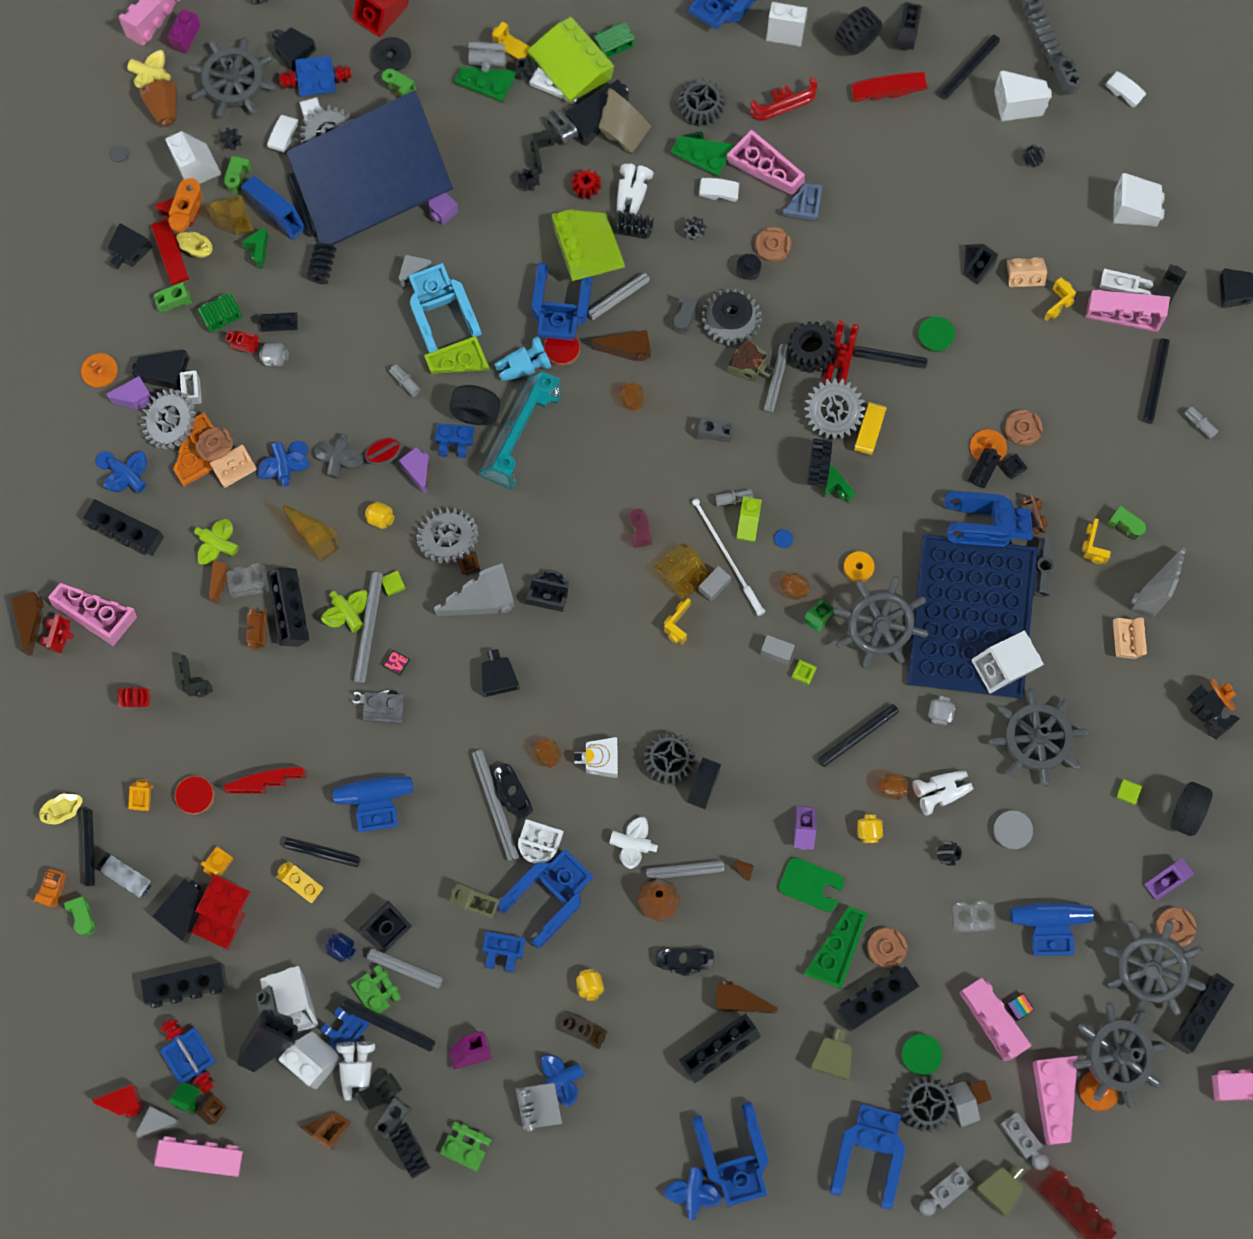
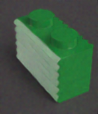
[594,22,635,59]
[198,293,243,333]

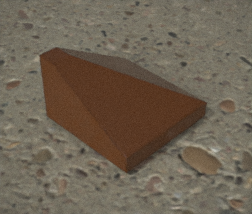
[457,551,481,575]
[733,860,754,881]

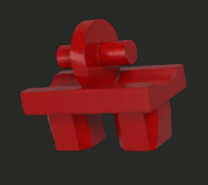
[225,330,259,353]
[41,614,74,653]

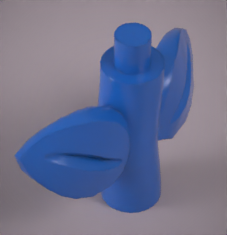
[258,442,310,487]
[103,451,147,493]
[541,1054,585,1107]
[663,1167,722,1220]

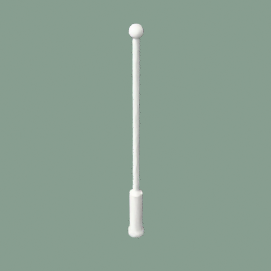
[692,499,766,616]

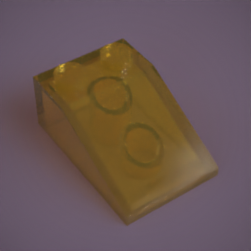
[282,505,339,562]

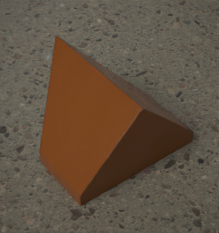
[300,1111,351,1150]

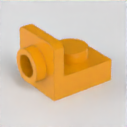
[129,780,154,811]
[201,847,234,877]

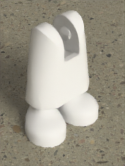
[617,164,653,216]
[912,771,974,816]
[336,1041,375,1101]

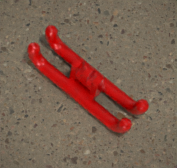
[750,77,817,121]
[823,320,859,386]

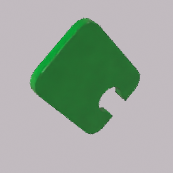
[779,857,844,912]

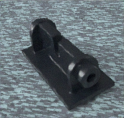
[259,312,298,332]
[968,448,1001,489]

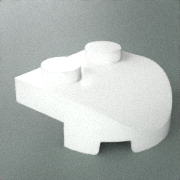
[518,819,564,864]

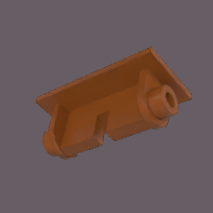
[1021,494,1048,535]
[246,609,267,651]

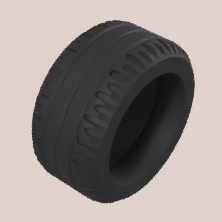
[449,385,500,425]
[1170,782,1213,836]

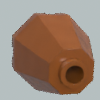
[139,80,178,127]
[637,878,680,922]

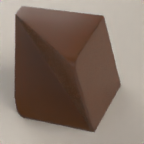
[968,1080,992,1105]
[195,1094,227,1125]

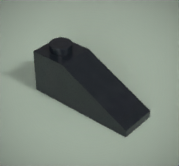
[896,2,922,50]

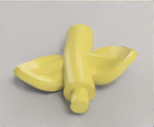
[128,50,171,88]

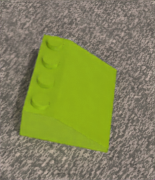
[527,17,614,102]
[552,210,625,281]

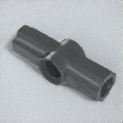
[1034,538,1055,597]

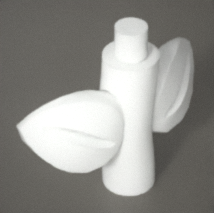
[610,817,658,869]

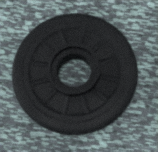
[372,37,411,71]
[712,292,753,330]

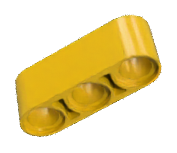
[854,402,887,456]

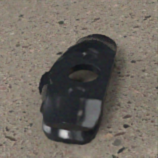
[494,764,533,818]
[656,948,714,976]

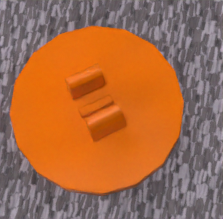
[81,353,118,388]
[970,429,1007,462]
[1210,678,1236,712]
[1078,1071,1120,1111]

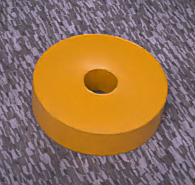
[843,551,875,582]

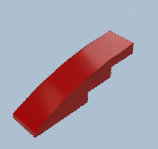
[851,72,928,103]
[151,219,190,286]
[224,767,306,794]

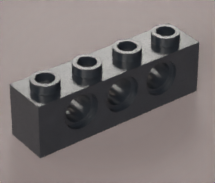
[83,499,164,556]
[267,567,309,647]
[140,962,228,1008]
[837,966,919,1032]
[1170,973,1235,1054]
[679,1013,761,1084]

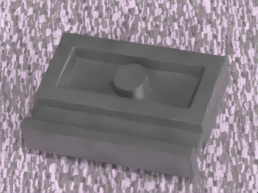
[363,692,404,724]

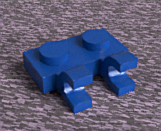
[435,423,475,458]
[482,931,526,973]
[321,1007,370,1057]

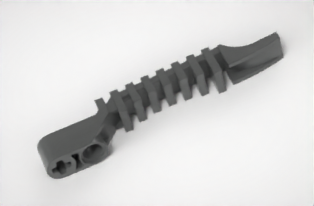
[1021,0,1082,95]

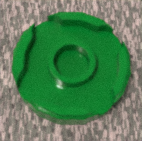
[918,316,955,352]
[901,1034,943,1076]

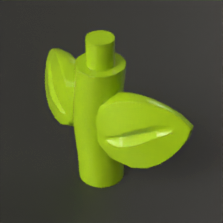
[194,519,239,565]
[321,590,368,633]

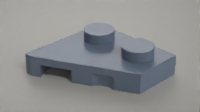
[783,183,823,221]

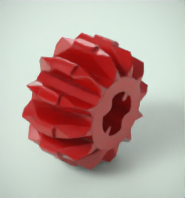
[571,168,602,199]
[117,687,151,708]

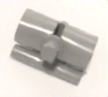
[468,42,506,72]

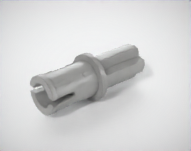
[389,364,421,397]
[1185,407,1219,439]
[715,489,753,507]

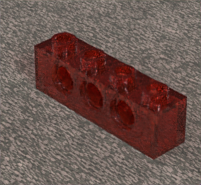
[1036,1170,1117,1239]

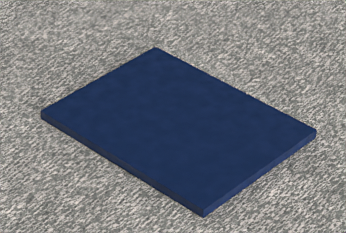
[287,90,454,245]
[907,534,1038,699]

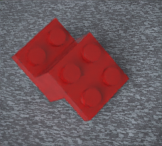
[191,875,251,950]

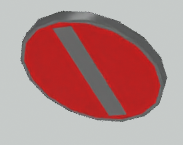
[365,438,402,465]

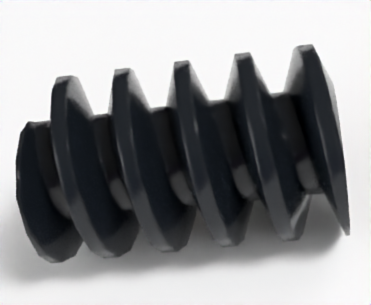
[615,210,654,239]
[306,243,337,284]

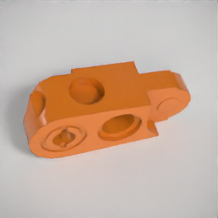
[168,178,203,233]

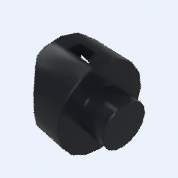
[736,254,761,280]

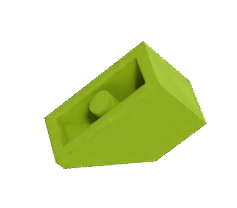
[736,497,762,542]

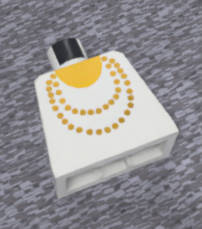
[574,737,618,778]

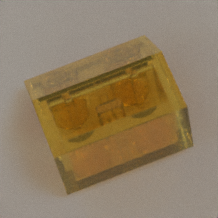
[206,195,254,236]
[655,543,710,600]

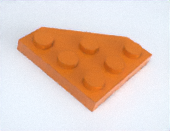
[173,412,214,487]

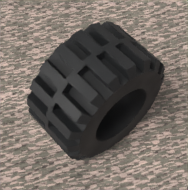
[835,6,883,55]
[788,321,836,373]

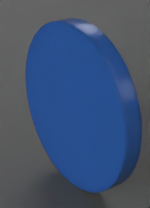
[289,441,308,456]
[96,451,115,469]
[774,530,793,548]

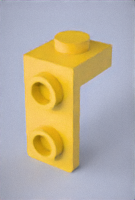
[492,22,530,60]
[1044,277,1076,321]
[1082,518,1111,565]
[664,598,691,645]
[275,861,323,903]

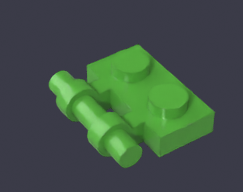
[351,965,402,1014]
[440,1121,492,1171]

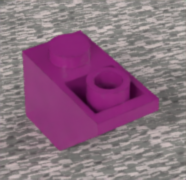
[449,1031,493,1070]

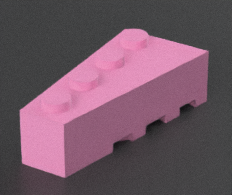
[118,0,180,46]
[727,130,805,196]
[1085,290,1170,332]
[48,583,137,646]
[959,978,1032,1062]
[1032,1056,1077,1145]
[1212,1070,1253,1101]
[154,1137,243,1177]

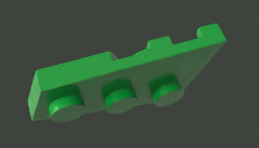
[454,67,517,104]
[671,136,735,177]

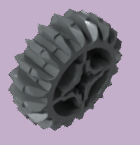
[678,79,726,126]
[643,732,696,785]
[899,1076,955,1133]

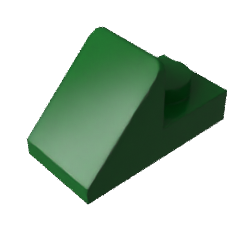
[242,227,269,269]
[824,465,856,503]
[805,599,834,632]
[169,1083,200,1116]

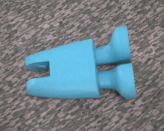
[494,336,552,381]

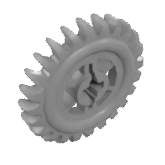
[300,105,354,144]
[702,288,762,346]
[804,378,866,440]
[140,389,196,450]
[416,507,479,564]

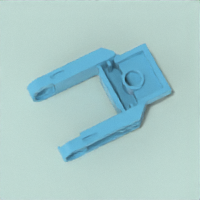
[409,263,482,353]

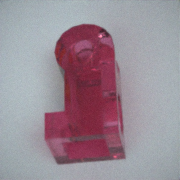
[630,509,652,548]

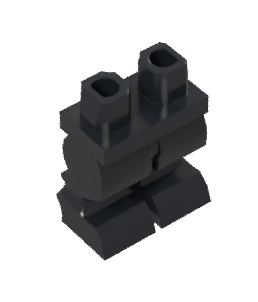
[1187,685,1240,739]

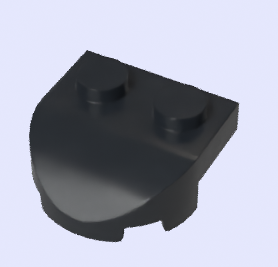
[526,570,569,612]

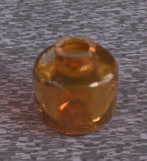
[619,382,646,411]
[780,572,810,600]
[533,738,562,768]
[879,773,908,800]

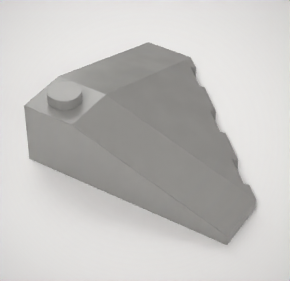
[1131,548,1186,620]
[434,563,515,617]

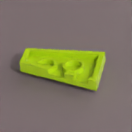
[424,336,489,374]

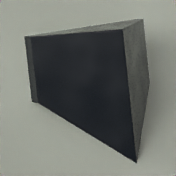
[963,244,999,285]

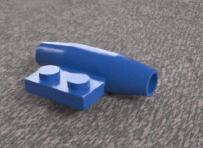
[333,776,413,833]
[1010,902,1093,956]

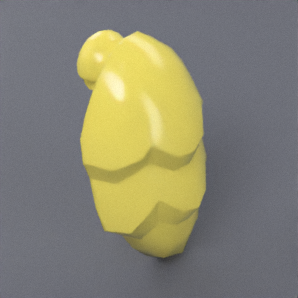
[176,232,212,258]
[39,793,83,824]

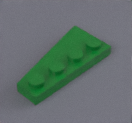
[803,906,868,989]

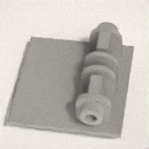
[516,1083,562,1131]

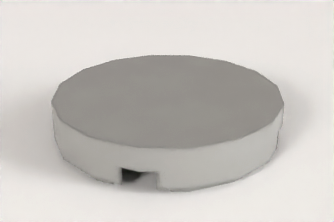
[993,810,1033,850]

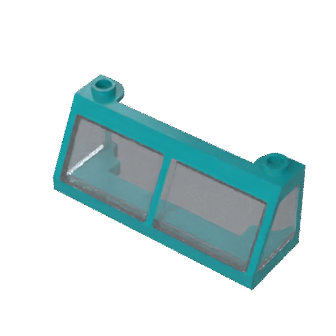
[479,372,561,491]

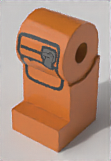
[34,868,66,909]

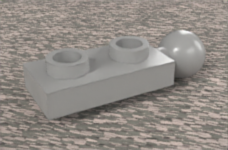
[1000,1112,1049,1170]
[920,1166,974,1216]

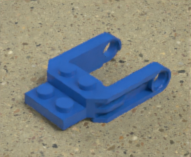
[688,0,756,30]
[532,263,593,341]
[944,491,1033,547]
[497,849,594,949]
[692,1101,769,1207]
[830,1104,906,1210]

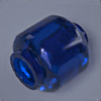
[325,932,356,963]

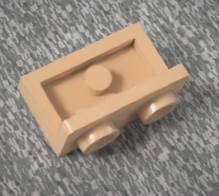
[1006,257,1047,287]
[210,444,257,488]
[1113,617,1147,659]

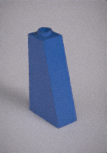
[241,175,305,240]

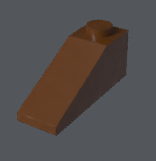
[592,330,651,361]
[11,592,44,656]
[716,981,778,1014]

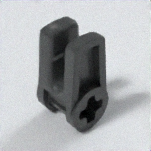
[546,109,579,145]

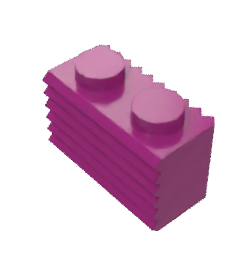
[167,9,201,54]

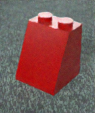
[352,0,409,38]

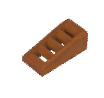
[209,560,231,604]

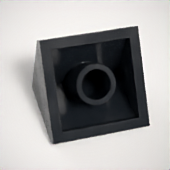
[359,900,412,953]

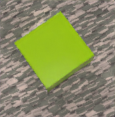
[382,571,406,596]
[791,660,817,686]
[1116,779,1142,805]

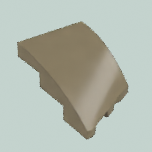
[599,89,651,154]

